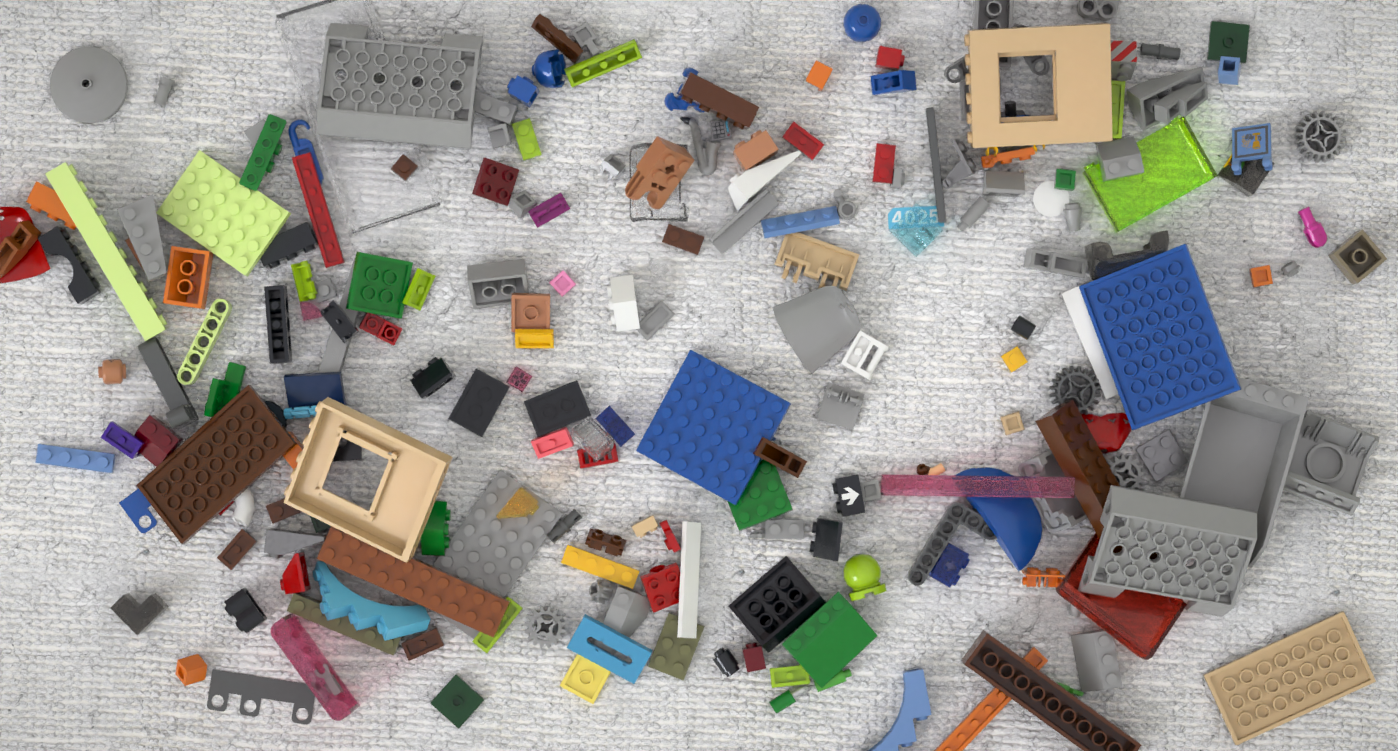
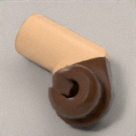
[917,463,946,479]

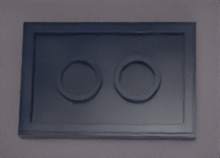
[284,372,347,409]

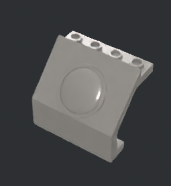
[1283,410,1379,516]

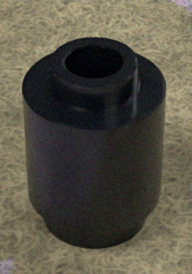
[713,647,740,677]

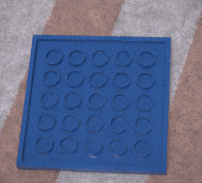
[636,350,791,505]

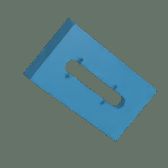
[567,614,653,684]

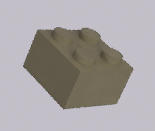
[1328,229,1387,285]

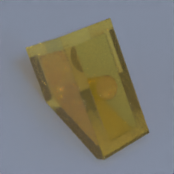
[496,487,540,519]

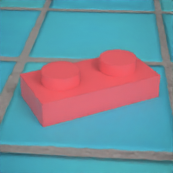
[531,427,574,459]

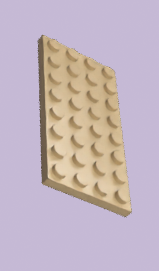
[1203,611,1376,745]

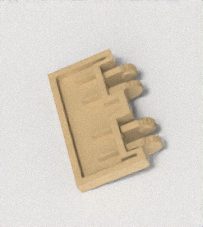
[774,232,859,291]

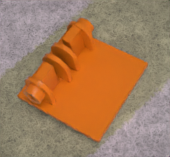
[1022,567,1065,588]

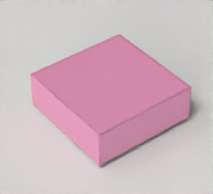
[549,270,576,297]

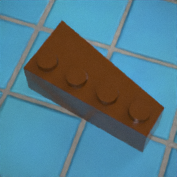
[678,72,759,130]

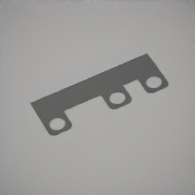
[207,669,317,725]

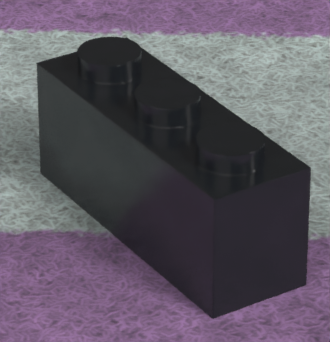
[260,222,318,269]

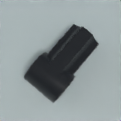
[1011,315,1036,340]

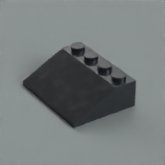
[729,556,826,653]

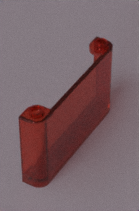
[1056,533,1187,660]

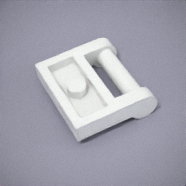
[840,331,889,380]

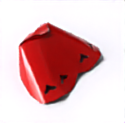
[1081,413,1132,454]

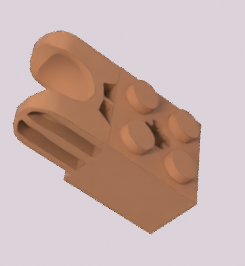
[625,136,694,209]

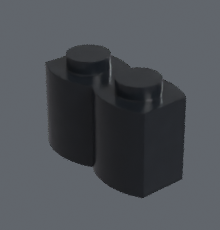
[224,588,267,633]

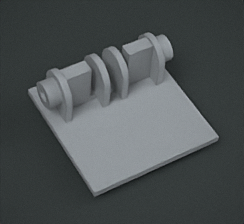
[816,382,865,430]

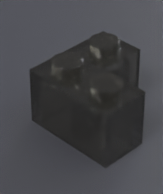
[111,593,169,635]

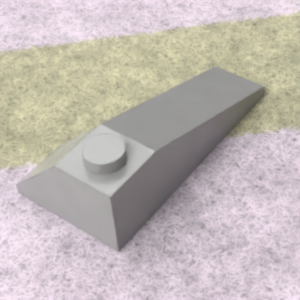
[1126,67,1204,131]
[594,585,651,655]

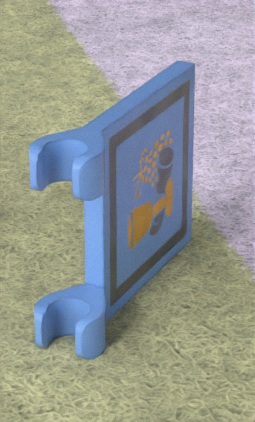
[1231,123,1273,175]

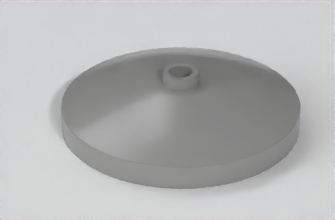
[50,47,128,124]

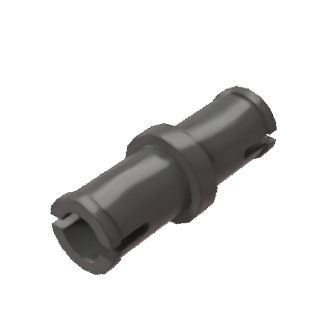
[1140,43,1181,60]
[546,509,582,544]

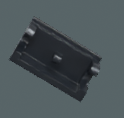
[321,300,360,343]

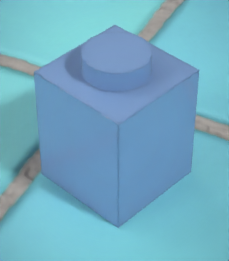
[1218,56,1241,85]

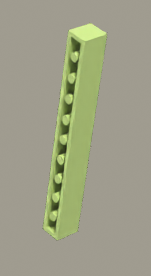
[45,162,167,341]

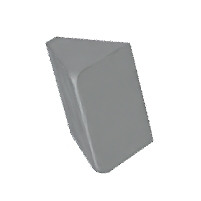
[509,190,537,218]

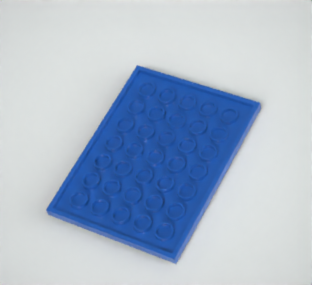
[1079,244,1242,430]

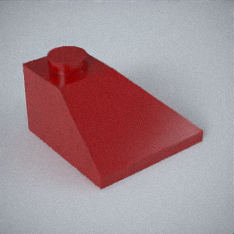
[280,551,311,594]

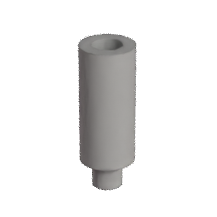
[957,196,990,231]

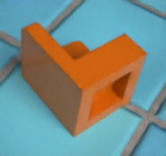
[806,60,833,91]
[175,654,207,686]

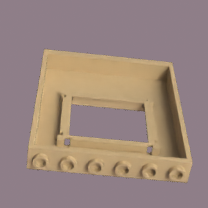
[964,23,1113,148]
[283,397,453,563]

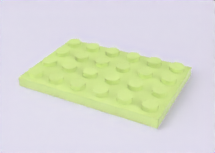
[156,150,291,277]

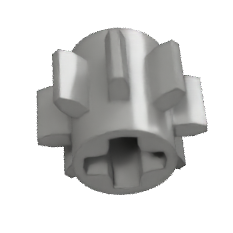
[589,579,613,604]

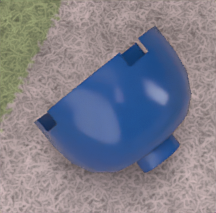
[843,4,881,42]
[532,50,566,88]

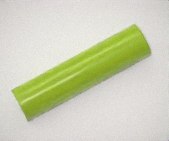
[564,39,642,87]

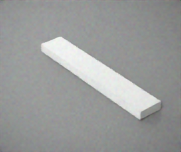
[1061,286,1118,399]
[677,521,701,638]

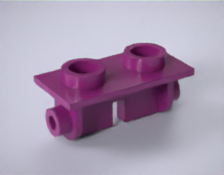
[529,193,570,228]

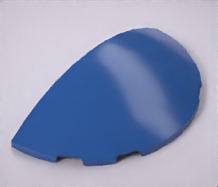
[951,467,1042,572]

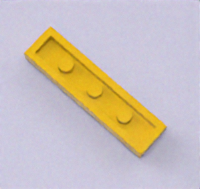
[561,545,639,589]

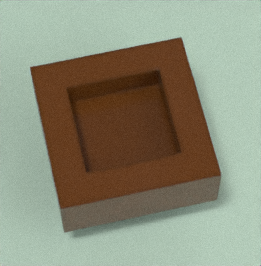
[391,154,418,182]

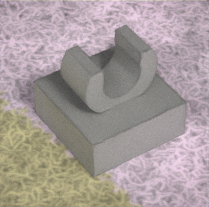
[600,154,626,180]

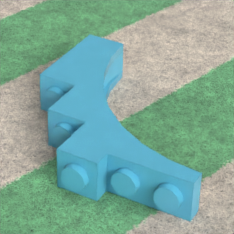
[313,561,431,641]

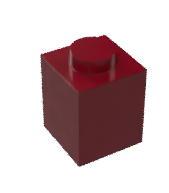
[742,642,766,673]

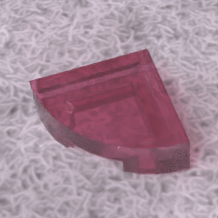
[300,302,323,321]

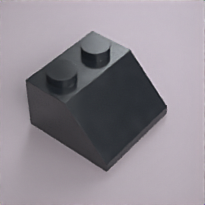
[410,357,456,399]

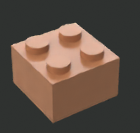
[733,130,779,172]

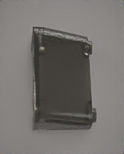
[1084,230,1169,281]

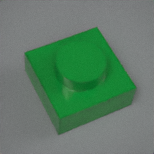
[1054,169,1076,191]

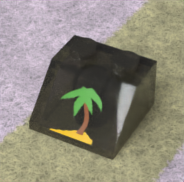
[1217,154,1275,197]

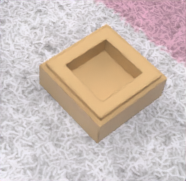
[1000,411,1025,435]

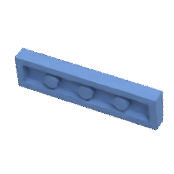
[761,206,840,238]
[35,444,116,473]

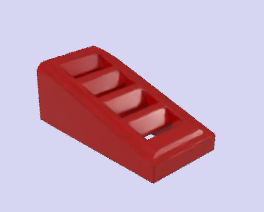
[577,443,619,469]

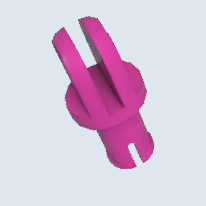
[1298,206,1327,248]

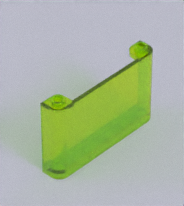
[1082,116,1218,233]

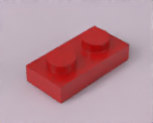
[782,122,824,161]
[872,143,896,184]

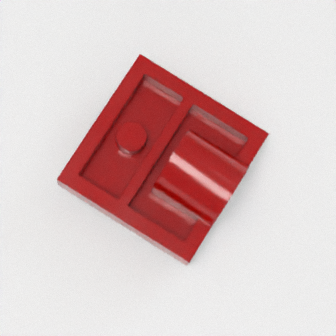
[640,562,680,613]

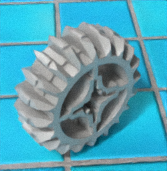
[1293,111,1346,163]

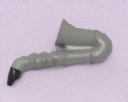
[680,117,721,176]

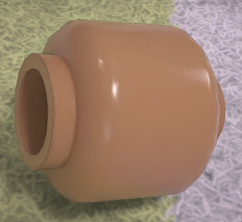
[98,359,126,384]

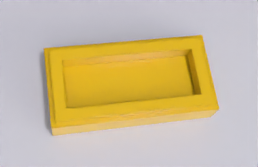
[515,329,554,348]

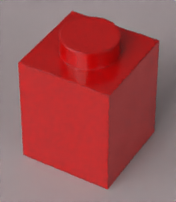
[875,46,905,71]

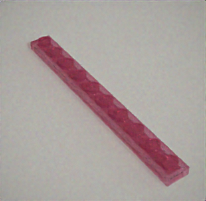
[881,475,1075,498]

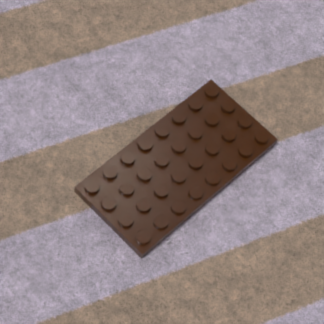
[136,385,297,544]

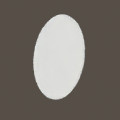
[1033,181,1069,217]

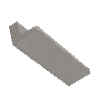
[709,188,779,254]

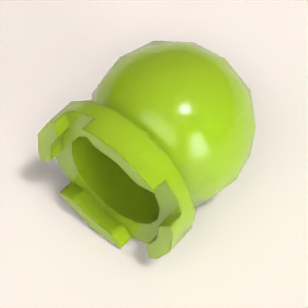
[843,554,887,601]

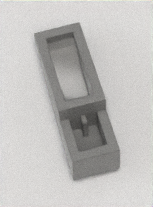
[1154,81,1208,124]
[1023,248,1088,278]

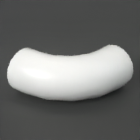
[231,487,255,527]

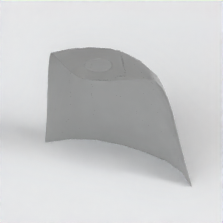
[773,286,861,374]

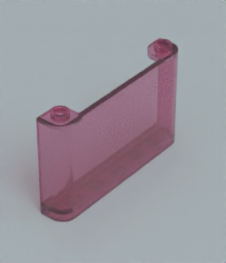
[271,613,360,721]

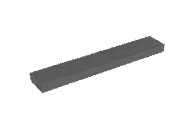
[926,107,947,223]

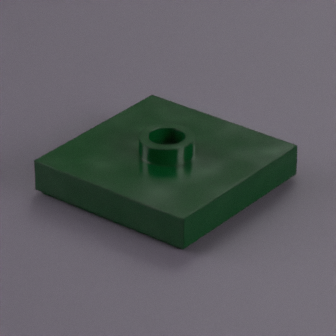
[1207,21,1250,64]
[430,674,485,729]

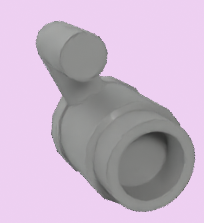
[833,189,856,221]

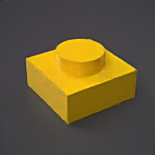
[1001,346,1028,373]

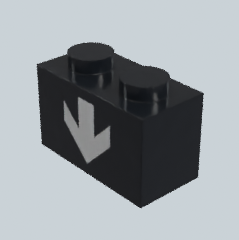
[832,474,865,517]

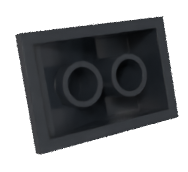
[809,518,843,561]

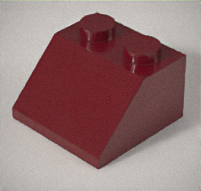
[134,415,184,467]

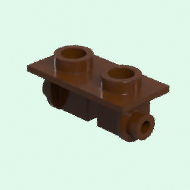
[585,528,627,556]

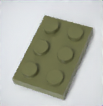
[648,613,704,681]

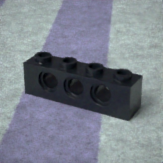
[264,285,293,364]

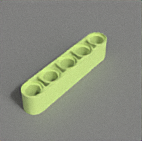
[177,299,232,385]

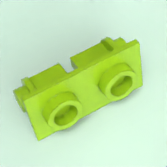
[291,261,318,302]

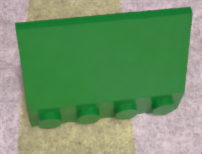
[782,592,878,688]

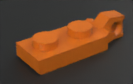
[981,147,1035,168]

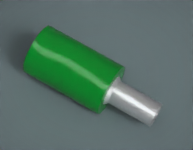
[769,686,806,714]

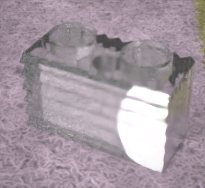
[570,416,615,462]

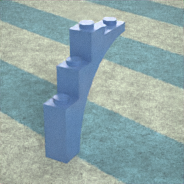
[867,668,932,751]

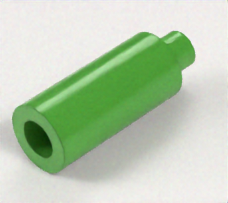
[813,669,852,692]

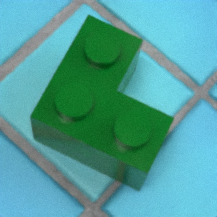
[421,501,451,556]

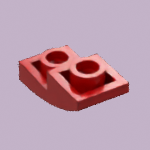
[359,312,402,346]

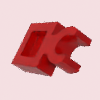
[659,520,681,553]

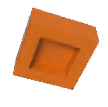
[1249,265,1273,287]

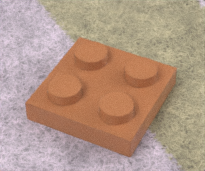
[511,293,550,332]

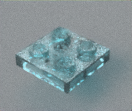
[889,203,943,257]

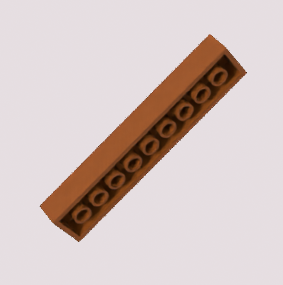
[317,526,511,637]

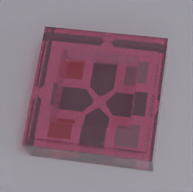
[506,366,533,392]

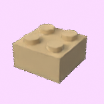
[631,515,659,538]

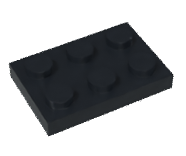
[448,368,510,437]
[524,380,591,437]

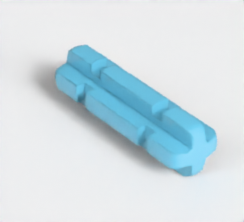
[283,405,317,419]

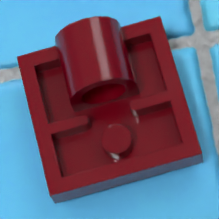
[472,158,519,206]

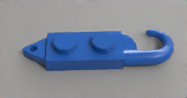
[288,119,324,186]

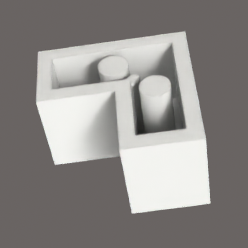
[607,275,640,332]

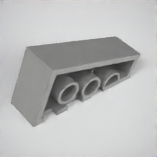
[117,194,167,283]

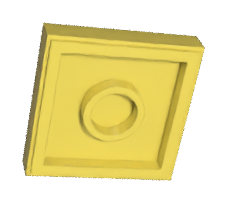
[560,654,611,704]

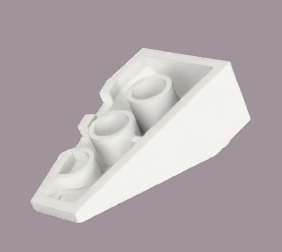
[728,150,801,210]

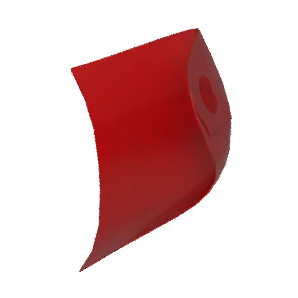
[0,207,51,283]

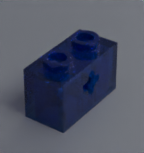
[595,405,635,447]
[929,543,970,588]

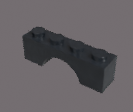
[38,226,101,305]

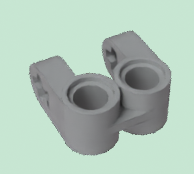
[1077,0,1119,21]

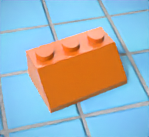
[163,246,213,309]

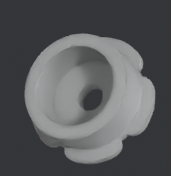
[1281,261,1300,277]

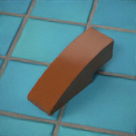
[0,220,41,278]

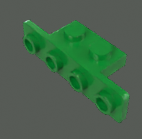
[239,114,287,191]
[204,362,246,417]

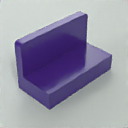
[100,421,144,459]

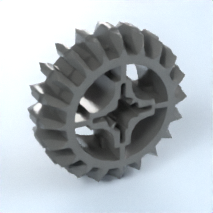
[1049,366,1101,415]

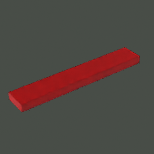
[292,152,345,268]

